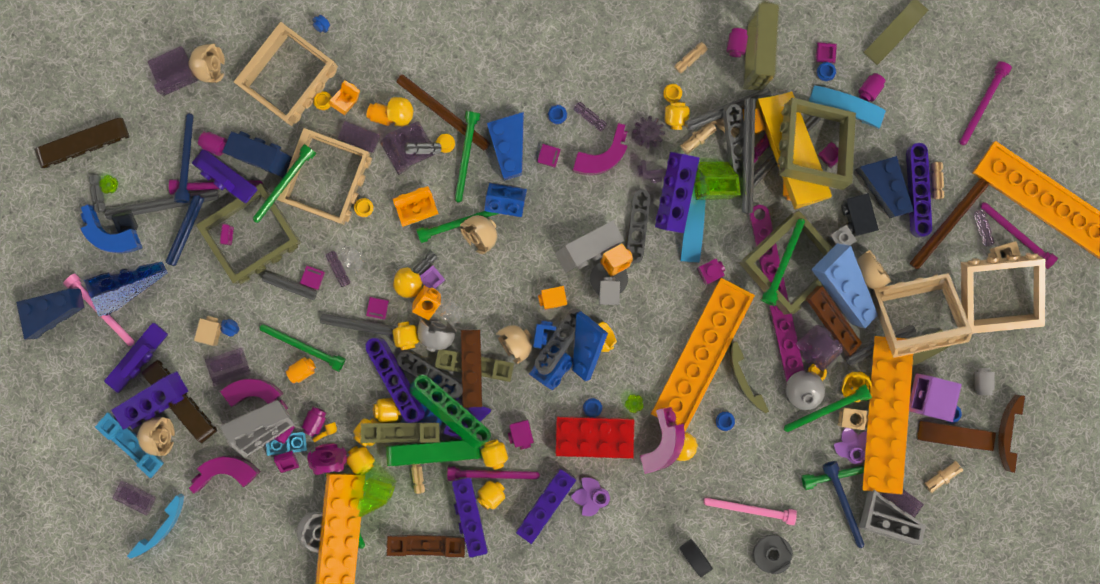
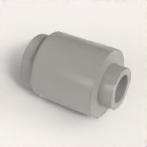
[974,368,995,395]

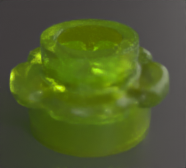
[99,175,118,194]
[625,394,644,413]

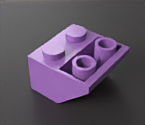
[909,373,962,422]

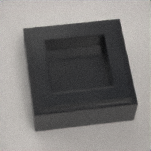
[112,210,138,234]

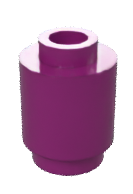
[726,28,748,58]
[858,73,886,102]
[198,132,227,156]
[301,406,327,437]

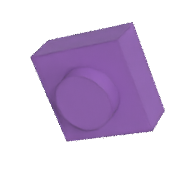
[420,266,445,289]

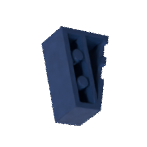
[222,131,292,178]
[855,156,913,219]
[16,289,85,340]

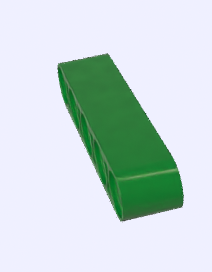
[409,375,491,448]
[386,438,482,466]

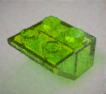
[694,161,741,200]
[357,474,397,517]

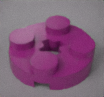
[307,443,347,475]

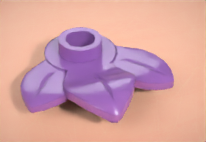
[834,428,867,464]
[571,477,610,516]

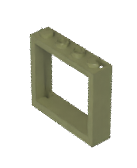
[743,1,779,91]
[778,98,856,190]
[196,184,301,285]
[739,210,832,315]

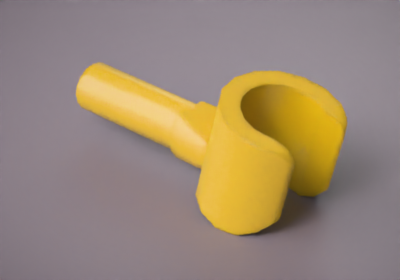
[312,422,337,442]

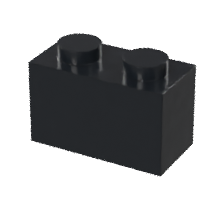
[841,193,879,237]

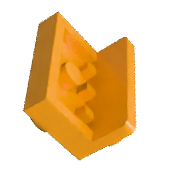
[393,186,439,227]

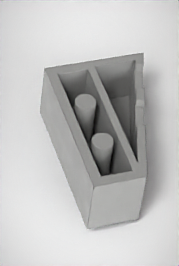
[555,221,624,273]
[220,400,295,458]
[859,490,926,545]

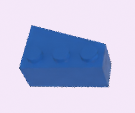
[487,112,524,181]

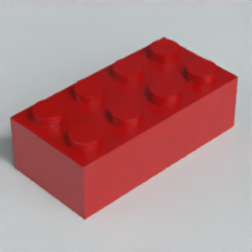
[556,416,635,459]

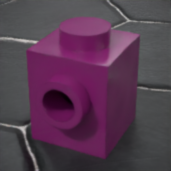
[697,259,726,285]
[508,419,534,450]

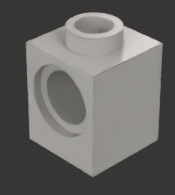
[826,225,857,247]
[599,277,620,305]

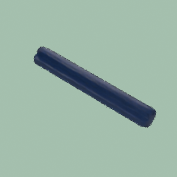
[166,195,204,266]

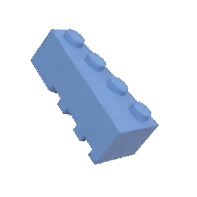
[811,243,878,328]

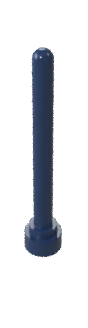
[174,113,194,204]
[822,461,864,548]

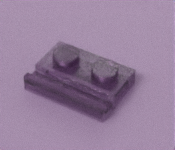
[205,348,251,386]

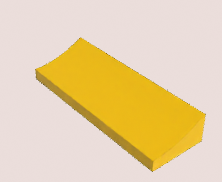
[755,91,832,210]

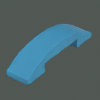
[809,85,886,129]
[680,186,706,263]
[95,413,164,478]
[127,493,184,559]

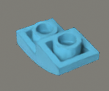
[265,432,307,456]

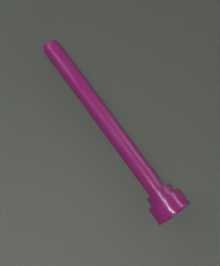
[960,61,1012,146]
[169,179,263,195]
[981,202,1058,269]
[447,466,540,481]

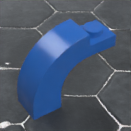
[80,205,142,254]

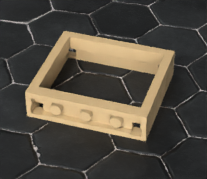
[234,22,338,127]
[277,128,372,225]
[961,253,1045,334]
[872,273,973,358]

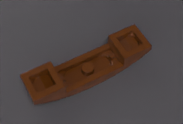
[998,395,1025,473]
[917,421,996,451]
[387,535,465,557]

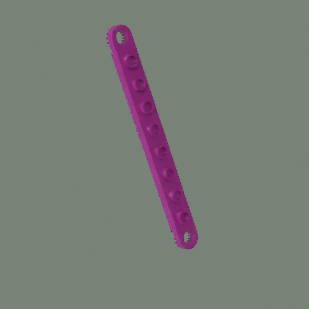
[749,205,804,384]

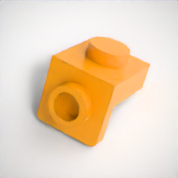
[329,80,360,116]

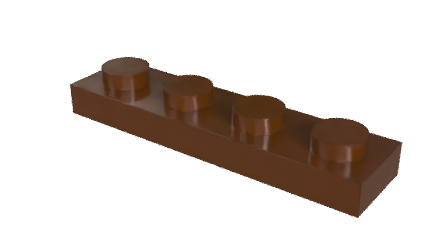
[806,286,862,356]
[461,330,482,408]

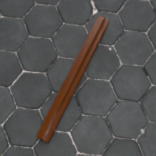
[397,74,490,151]
[910,178,989,270]

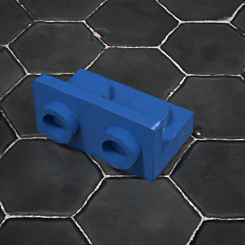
[484,183,527,217]
[534,321,556,348]
[529,346,573,390]

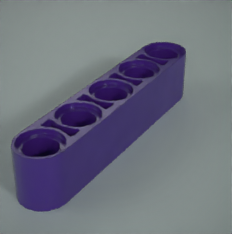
[906,143,932,238]
[365,338,425,423]

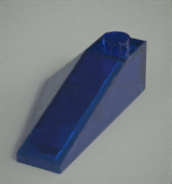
[84,262,168,317]

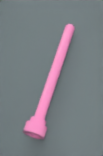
[63,273,135,346]
[704,498,797,525]

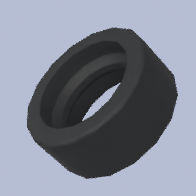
[679,539,713,578]

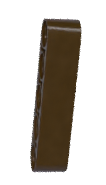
[34,118,130,168]
[142,359,218,444]

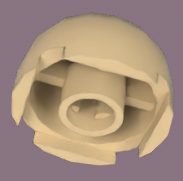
[189,44,225,83]
[460,215,497,254]
[857,250,891,289]
[496,325,532,364]
[137,417,175,456]

